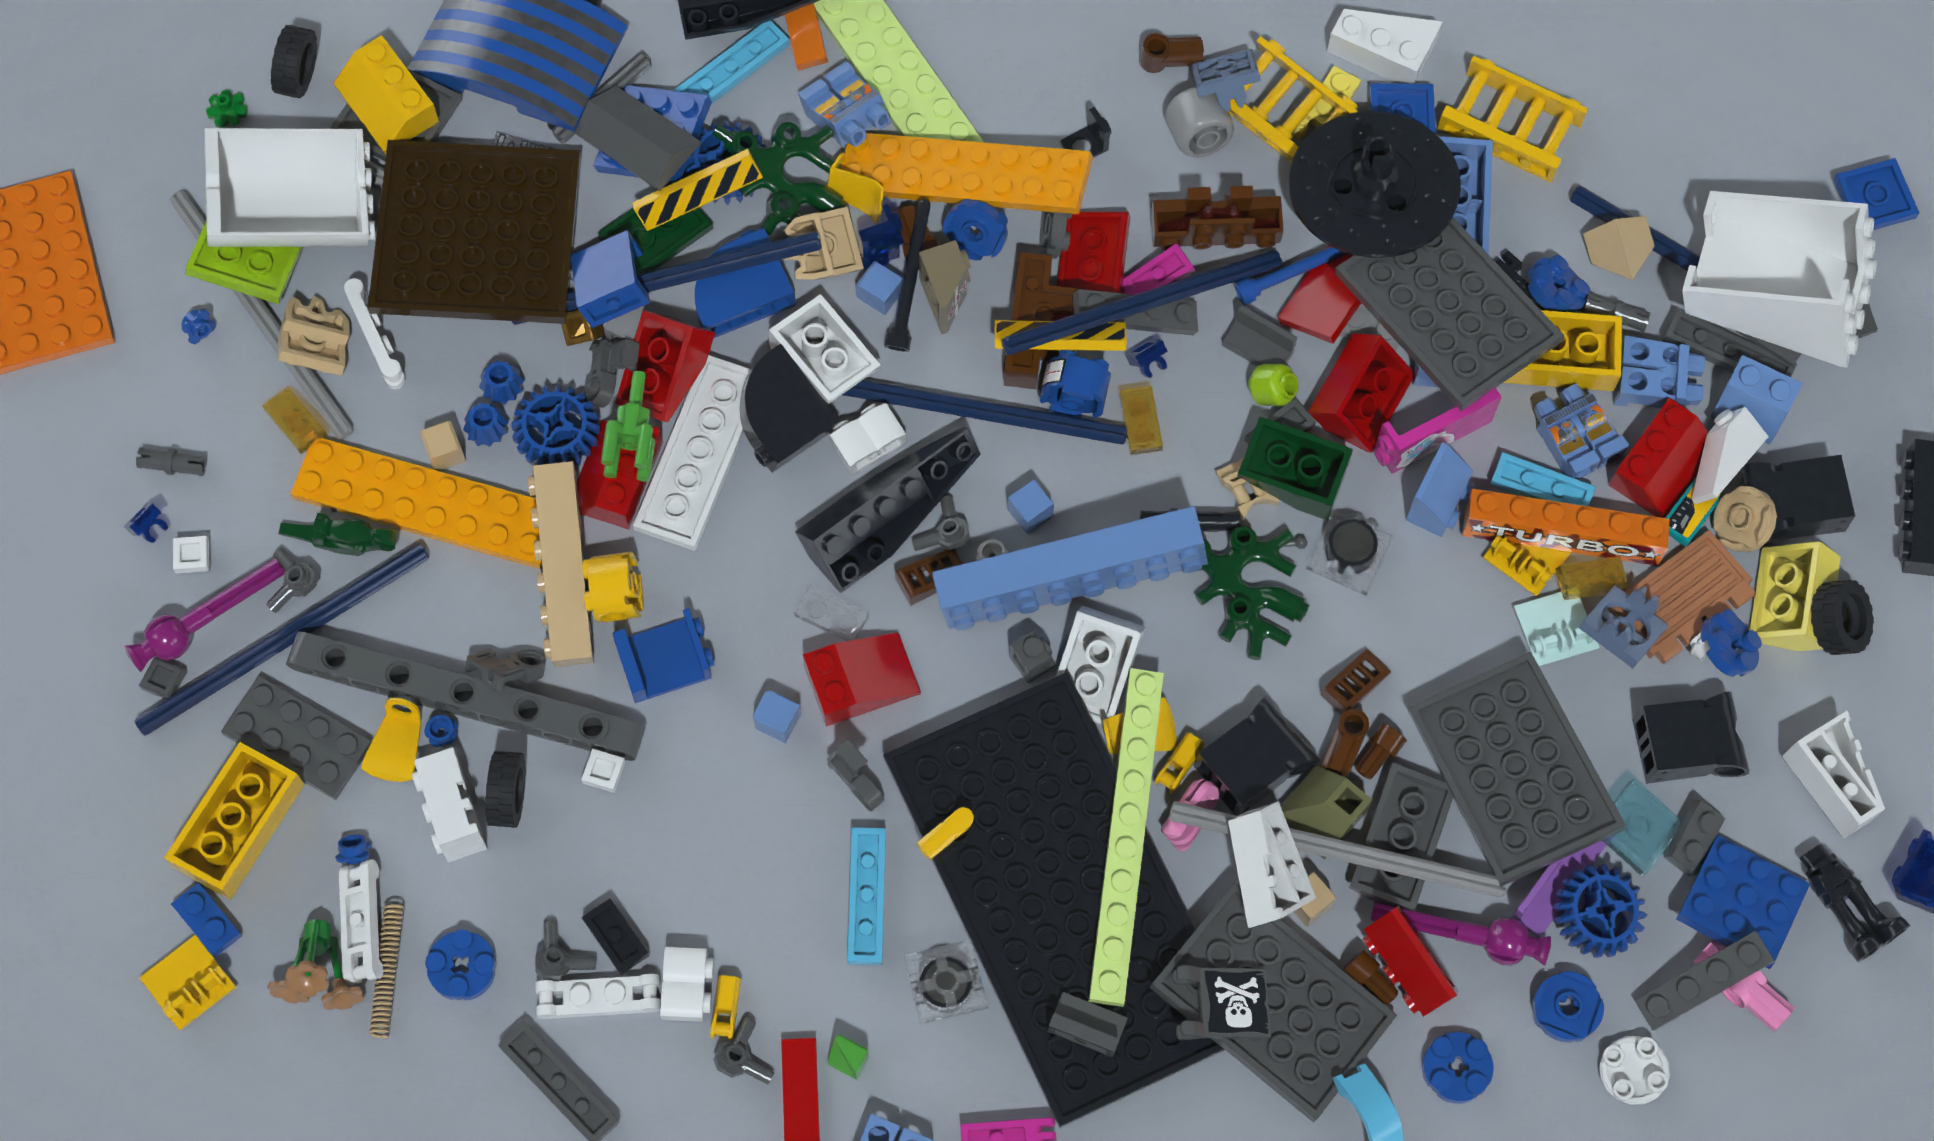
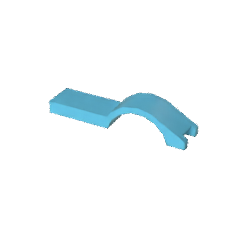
[1333,1064,1404,1141]

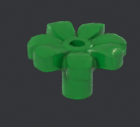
[206,90,248,128]

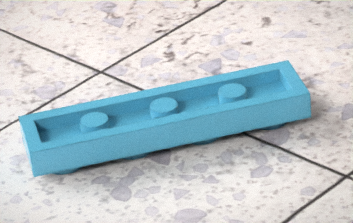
[673,20,790,105]
[847,828,886,965]

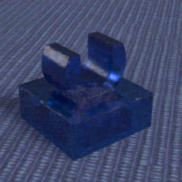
[1125,338,1168,378]
[124,503,168,543]

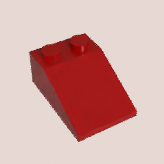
[615,310,715,422]
[802,632,921,727]

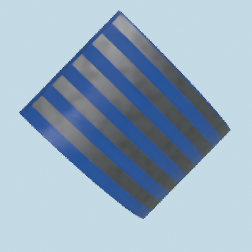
[407,0,628,132]

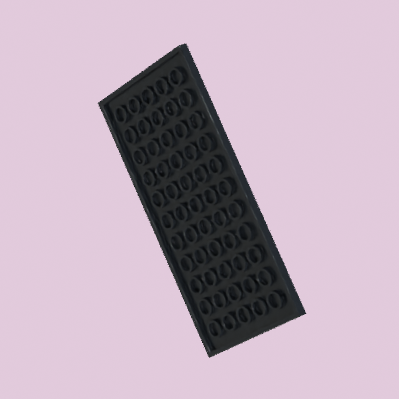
[883,672,1225,1128]

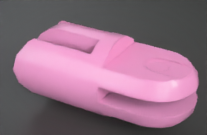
[1161,779,1219,851]

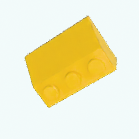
[333,35,439,155]

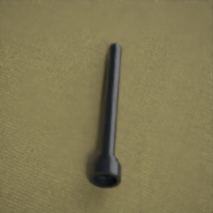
[884,198,931,352]

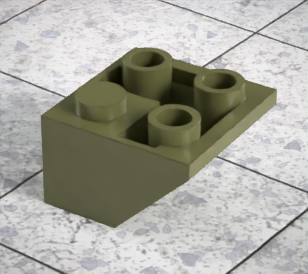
[1280,766,1373,860]

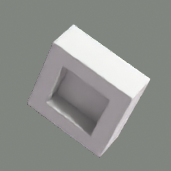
[173,536,209,574]
[581,749,625,793]

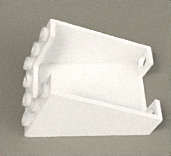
[1682,191,1877,368]

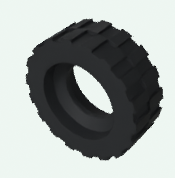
[270,25,317,99]
[1811,580,1874,655]
[485,751,526,828]

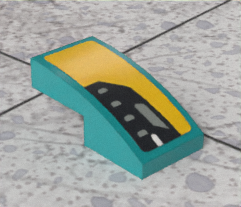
[1666,477,1725,547]

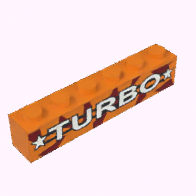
[1462,489,1670,566]

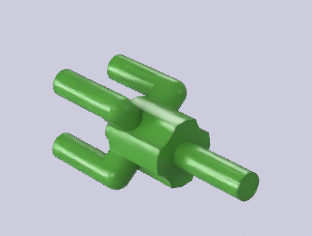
[601,371,655,482]

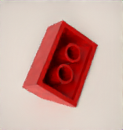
[1308,334,1414,453]
[1608,398,1708,518]
[577,420,663,530]
[1362,905,1459,1017]

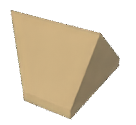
[1583,216,1655,281]

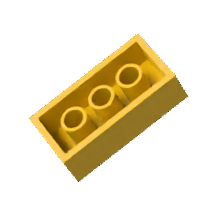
[1503,310,1622,391]
[164,742,305,901]

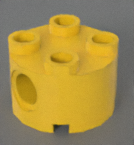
[582,552,643,623]

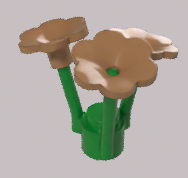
[267,919,364,1010]

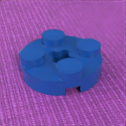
[943,199,1008,260]
[1526,255,1590,313]
[1701,609,1762,677]
[425,929,496,1001]
[1532,971,1604,1043]
[1422,1032,1494,1104]

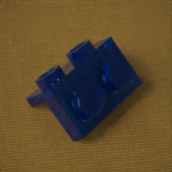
[858,203,903,269]
[1892,829,1934,914]

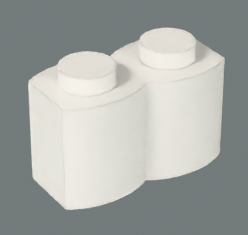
[830,403,907,474]
[660,947,714,1022]

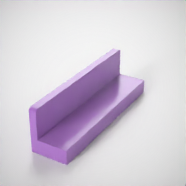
[1512,835,1614,938]

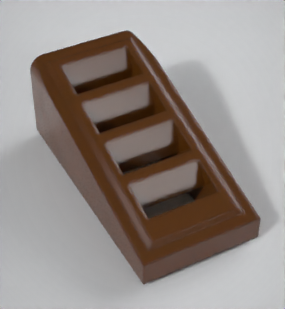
[895,549,963,606]
[1321,649,1391,715]

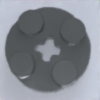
[1039,211,1072,259]

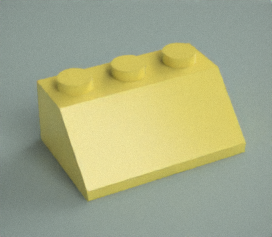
[1750,541,1841,651]

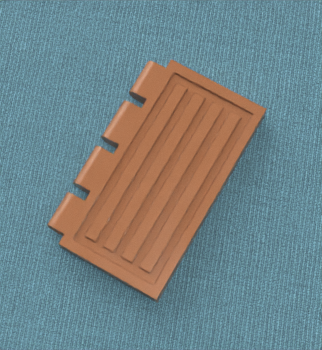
[1607,530,1756,664]

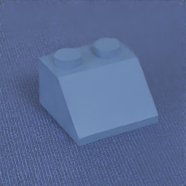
[1710,355,1803,445]
[1406,442,1475,537]

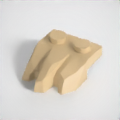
[782,206,864,280]
[278,296,349,376]

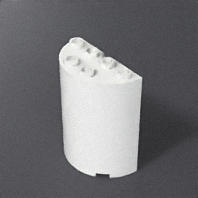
[204,128,375,247]

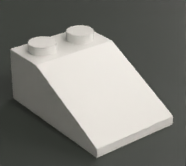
[769,294,881,404]
[1056,606,1145,725]

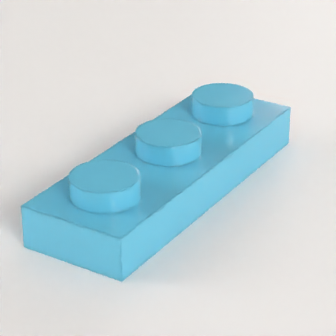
[1490,452,1596,506]

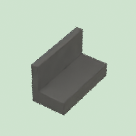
[1222,305,1298,366]
[1047,992,1128,1058]

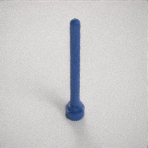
[1234,247,1348,306]

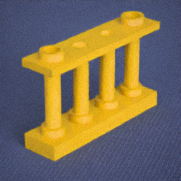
[1228,36,1358,163]
[1437,55,1588,183]

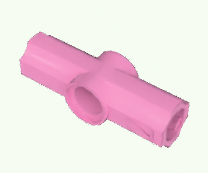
[1693,940,1795,1032]

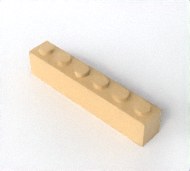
[528,461,594,667]

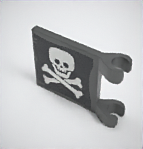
[1172,965,1271,1040]

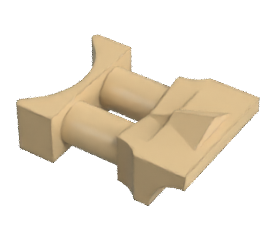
[1215,459,1280,522]

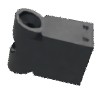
[1741,455,1855,546]
[1632,691,1749,784]
[1194,696,1320,816]

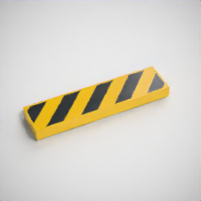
[632,149,763,231]
[995,320,1127,351]

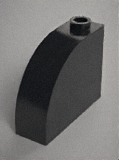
[739,344,840,473]

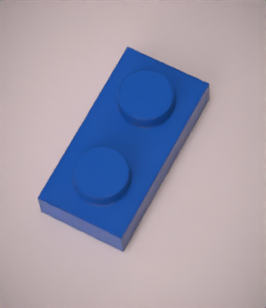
[171,882,242,958]

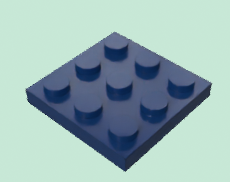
[593,85,712,183]
[1676,835,1810,969]

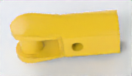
[1154,733,1205,794]
[916,807,974,861]
[710,975,742,1040]

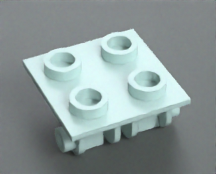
[1514,588,1600,667]

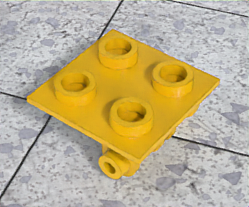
[1483,535,1571,597]
[139,935,236,1031]

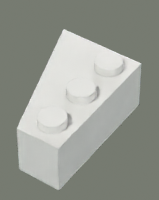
[1327,9,1443,84]
[1782,711,1885,839]
[412,747,487,863]
[1228,801,1316,928]

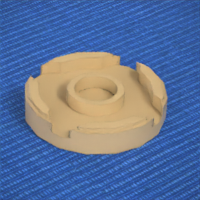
[1713,486,1777,553]

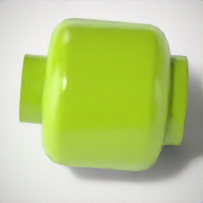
[1248,364,1299,406]

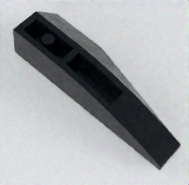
[677,0,820,40]
[795,427,981,593]

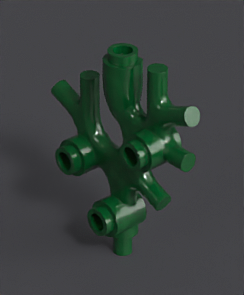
[712,122,847,237]
[1195,526,1310,660]

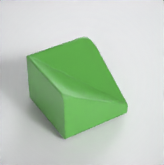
[828,1035,869,1080]

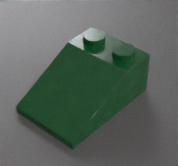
[1237,417,1353,521]

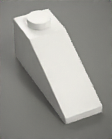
[1692,407,1769,504]

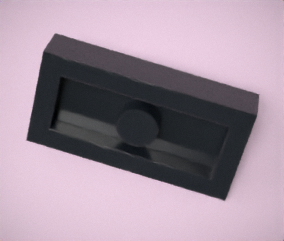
[581,898,649,975]

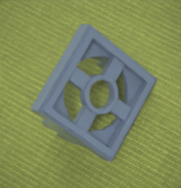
[1191,48,1261,112]
[1579,585,1669,669]

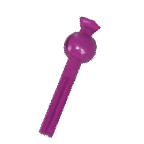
[125,559,285,672]
[1371,902,1551,966]

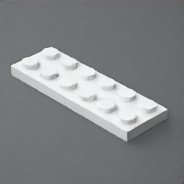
[633,355,752,551]

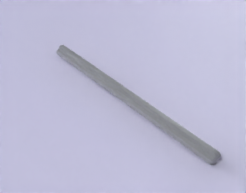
[170,191,353,440]
[1170,802,1506,897]

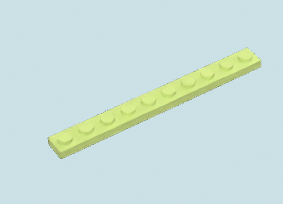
[1088,668,1164,1007]

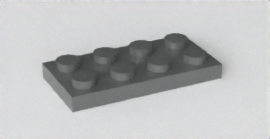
[221,676,372,800]

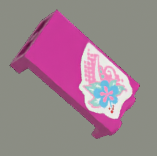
[1374,388,1502,474]

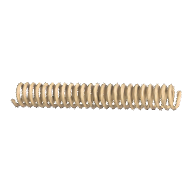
[368,904,404,1039]

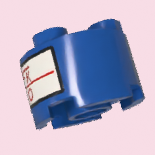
[1040,350,1111,418]

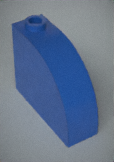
[694,228,796,338]

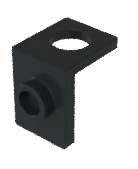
[1060,107,1112,158]

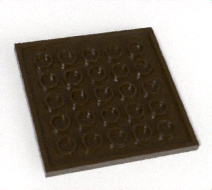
[368,140,581,324]

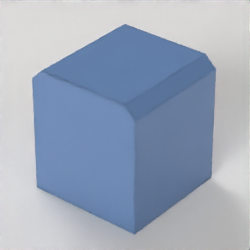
[856,261,903,315]
[1007,480,1054,534]
[753,690,801,744]

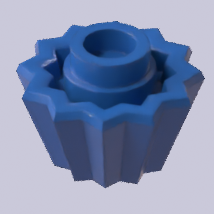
[479,361,525,405]
[463,402,509,447]

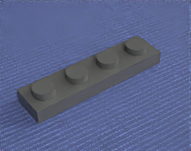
[1073,289,1198,336]
[1663,309,1797,377]
[1634,931,1775,1031]
[498,1021,620,1141]

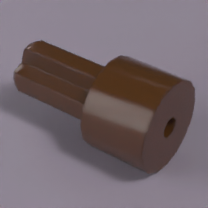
[1356,723,1407,780]
[1342,948,1398,1004]

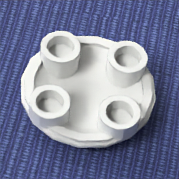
[1599,1036,1670,1105]

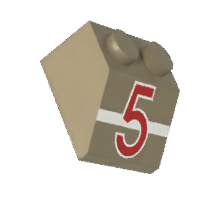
[919,240,971,335]

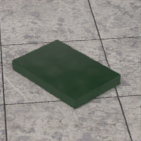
[598,182,714,275]

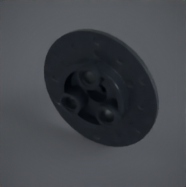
[1289,111,1461,258]

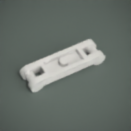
[344,278,406,390]
[339,859,384,986]
[535,974,661,1019]

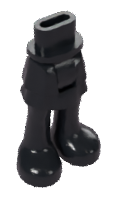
[1799,844,1911,962]

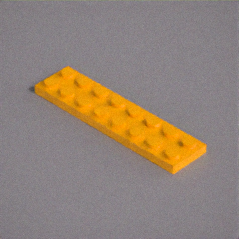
[840,133,1093,214]
[290,436,542,570]

